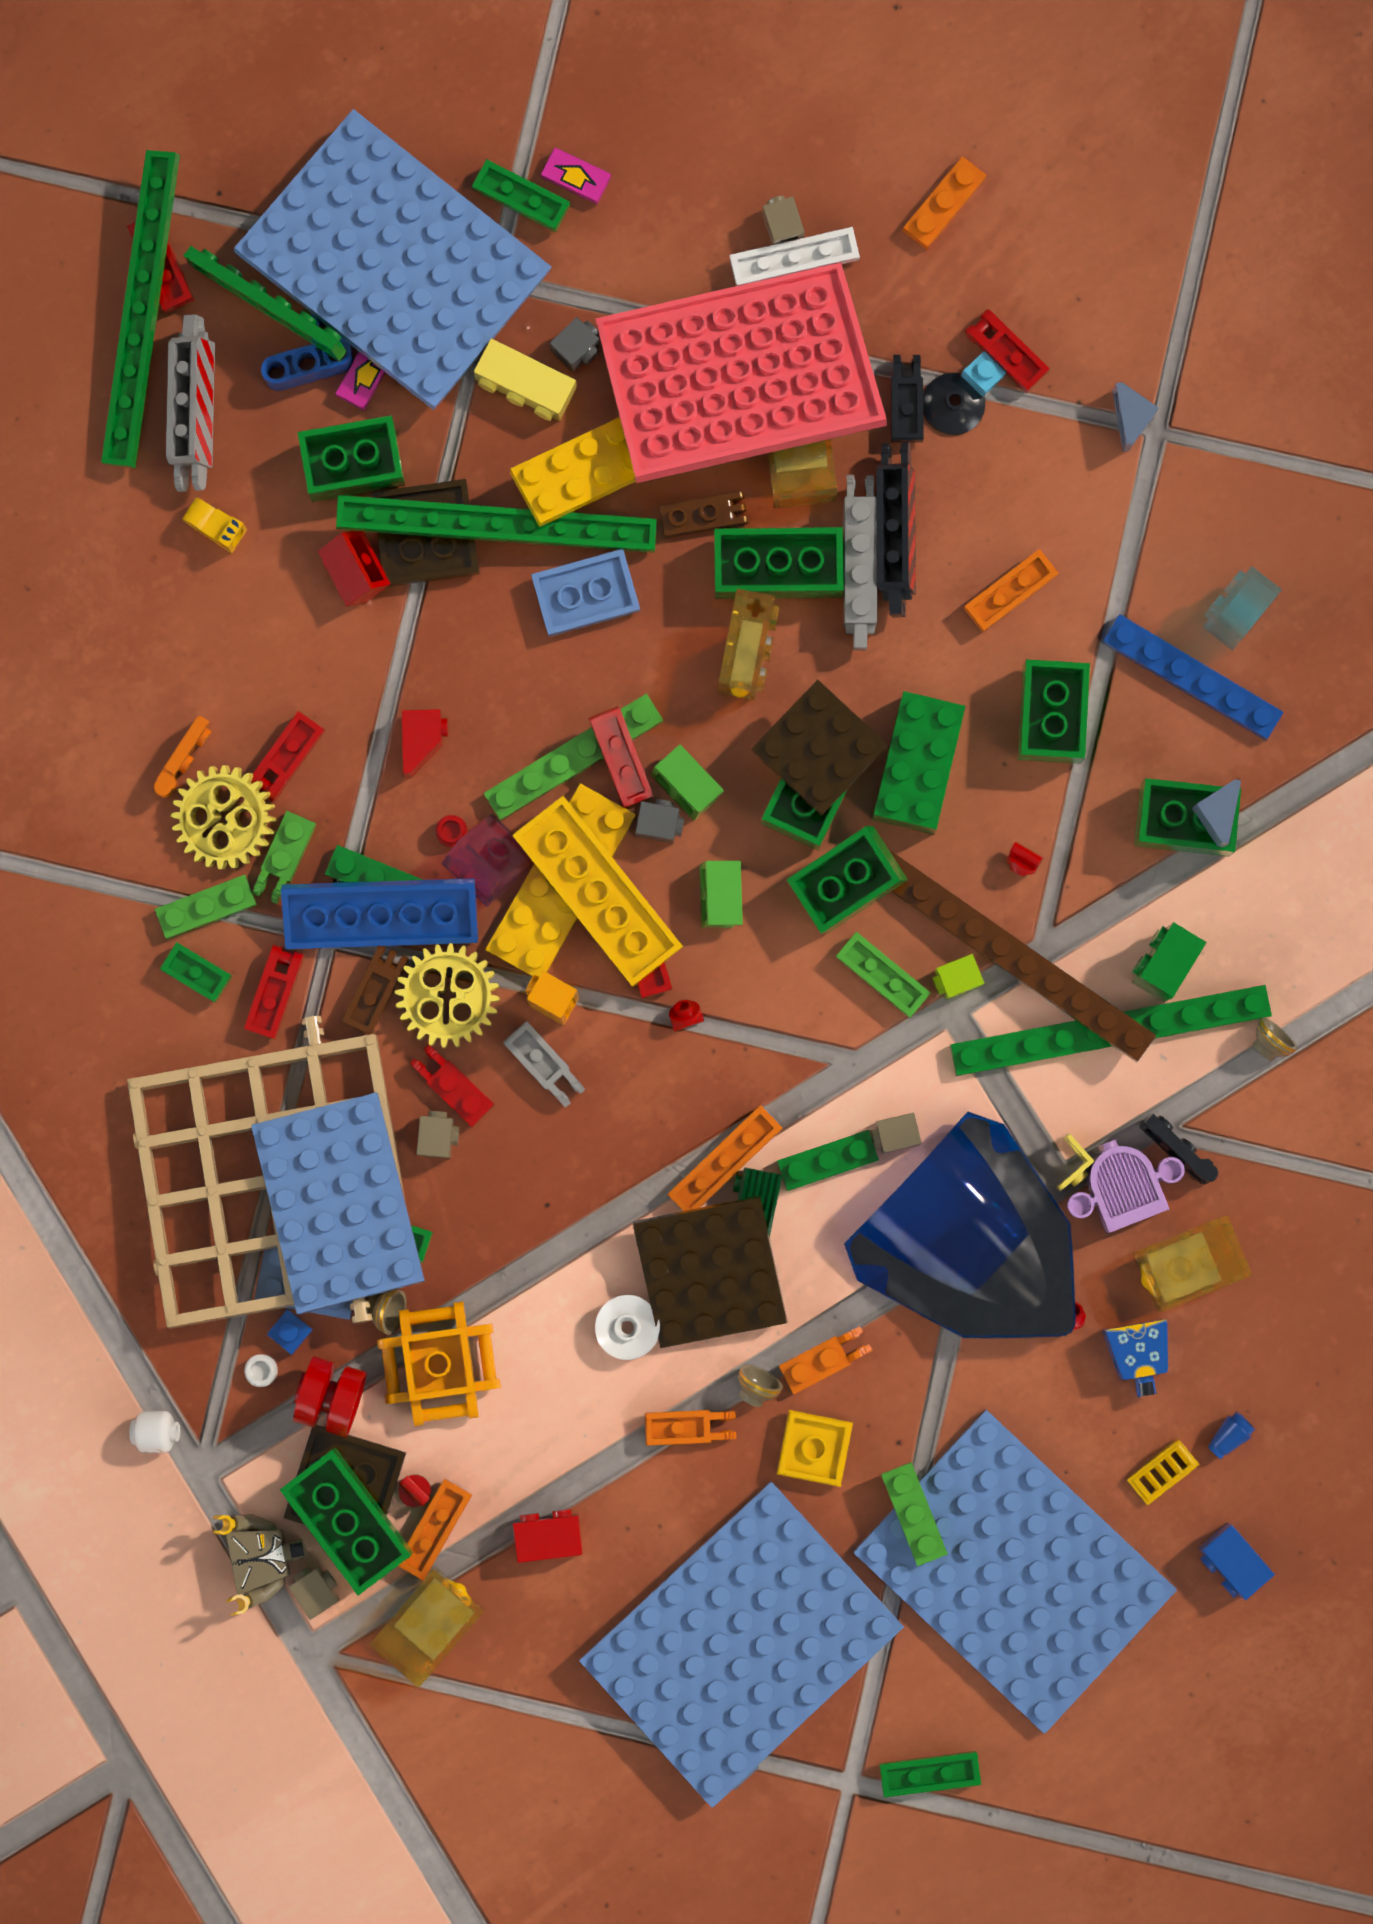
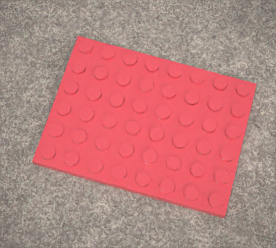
[595,262,887,483]

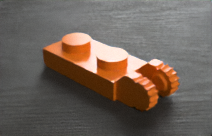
[153,716,212,798]
[779,1326,872,1395]
[644,1410,737,1446]

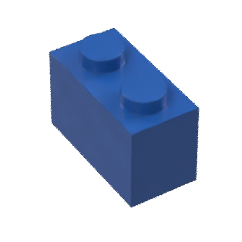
[1198,1523,1275,1600]

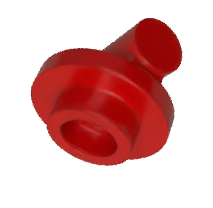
[1006,842,1044,876]
[669,1000,704,1032]
[398,1475,431,1508]

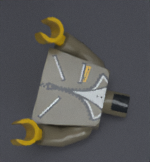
[212,1514,306,1616]

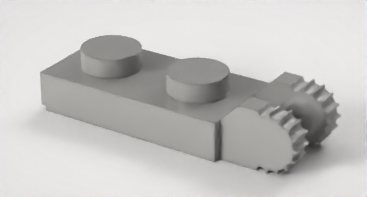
[503,1021,585,1108]

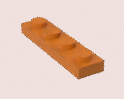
[667,1105,783,1211]

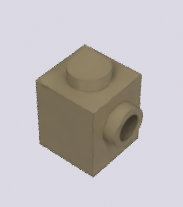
[417,1111,459,1159]
[289,1566,340,1620]

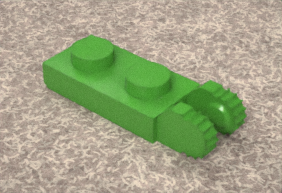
[252,811,317,904]

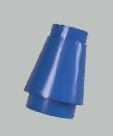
[1207,1411,1256,1459]

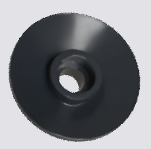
[923,372,986,435]

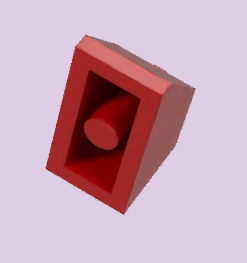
[402,709,449,778]

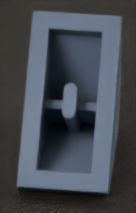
[1112,382,1159,452]
[1192,779,1241,848]

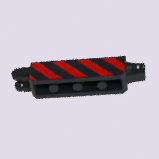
[876,442,916,618]

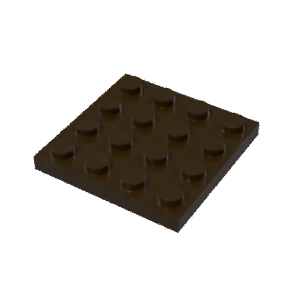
[633,1196,788,1348]

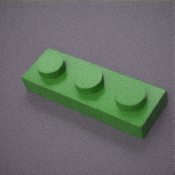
[155,875,257,940]
[836,932,931,1018]
[881,1462,948,1566]

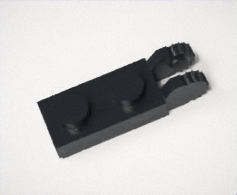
[891,355,924,443]
[1139,1114,1219,1185]

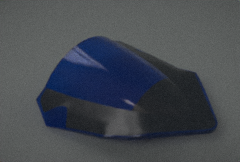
[844,1111,1076,1338]

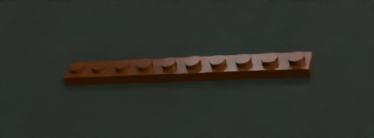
[891,852,1156,1063]

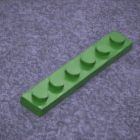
[484,693,663,821]

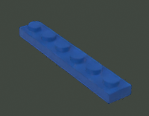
[1102,614,1284,741]

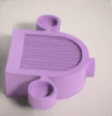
[1067,1139,1184,1233]

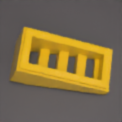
[1126,1439,1200,1505]

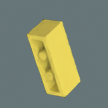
[474,339,577,421]

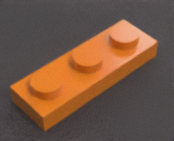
[903,156,987,250]
[964,549,1059,633]
[398,1478,473,1581]

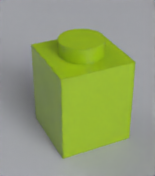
[932,954,985,1001]

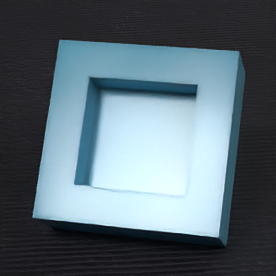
[960,351,1007,397]

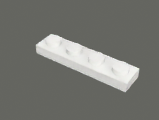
[729,227,860,286]

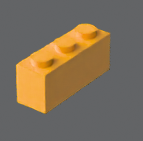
[525,971,579,1026]

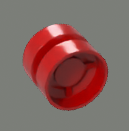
[293,1356,367,1438]

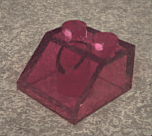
[441,814,533,907]

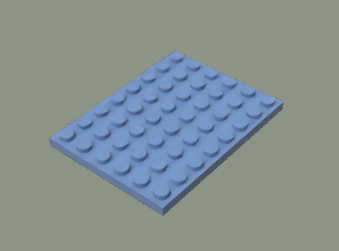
[234,109,552,410]
[853,1409,1177,1734]
[579,1482,904,1808]

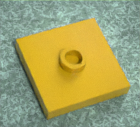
[776,1410,853,1487]

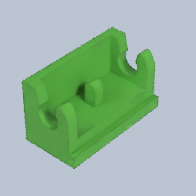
[650,745,724,821]
[699,861,743,928]

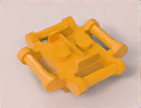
[377,1301,501,1427]

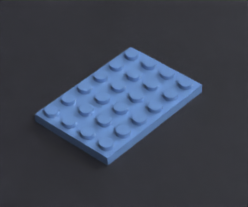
[251,1092,425,1315]

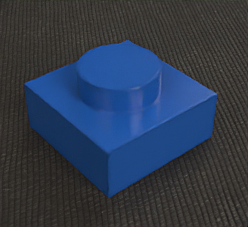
[267,1309,313,1355]

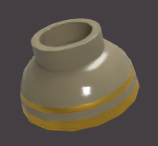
[1253,1018,1297,1061]
[367,1289,407,1335]
[738,1365,783,1407]

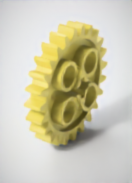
[171,765,276,869]
[395,943,500,1048]

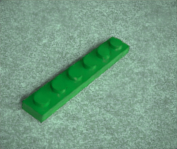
[183,245,347,362]

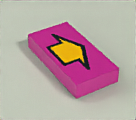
[541,148,611,205]
[336,352,386,411]

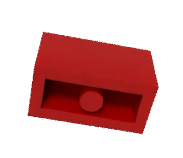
[318,531,391,607]
[513,1509,583,1563]

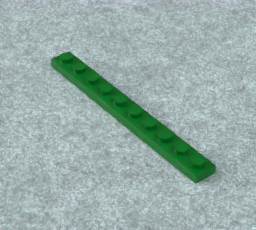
[101,150,180,468]
[336,495,657,553]
[950,985,1272,1076]

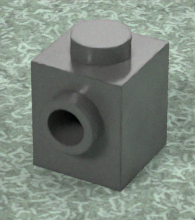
[550,317,600,372]
[636,799,684,844]

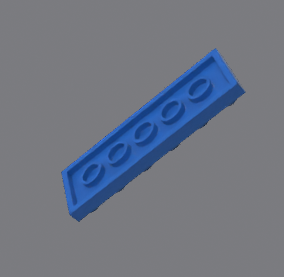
[281,878,479,949]

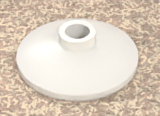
[595,1295,660,1360]

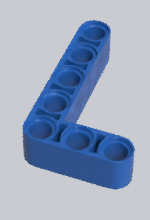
[261,313,353,391]

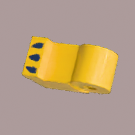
[182,498,247,553]

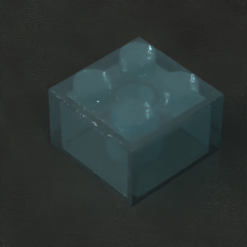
[1203,566,1282,651]

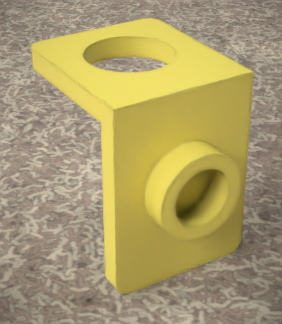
[1056,1134,1094,1191]

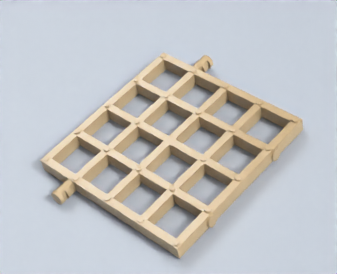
[127,1016,406,1329]

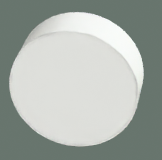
[244,1354,278,1387]

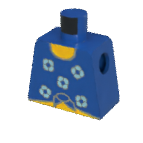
[1102,1319,1168,1397]

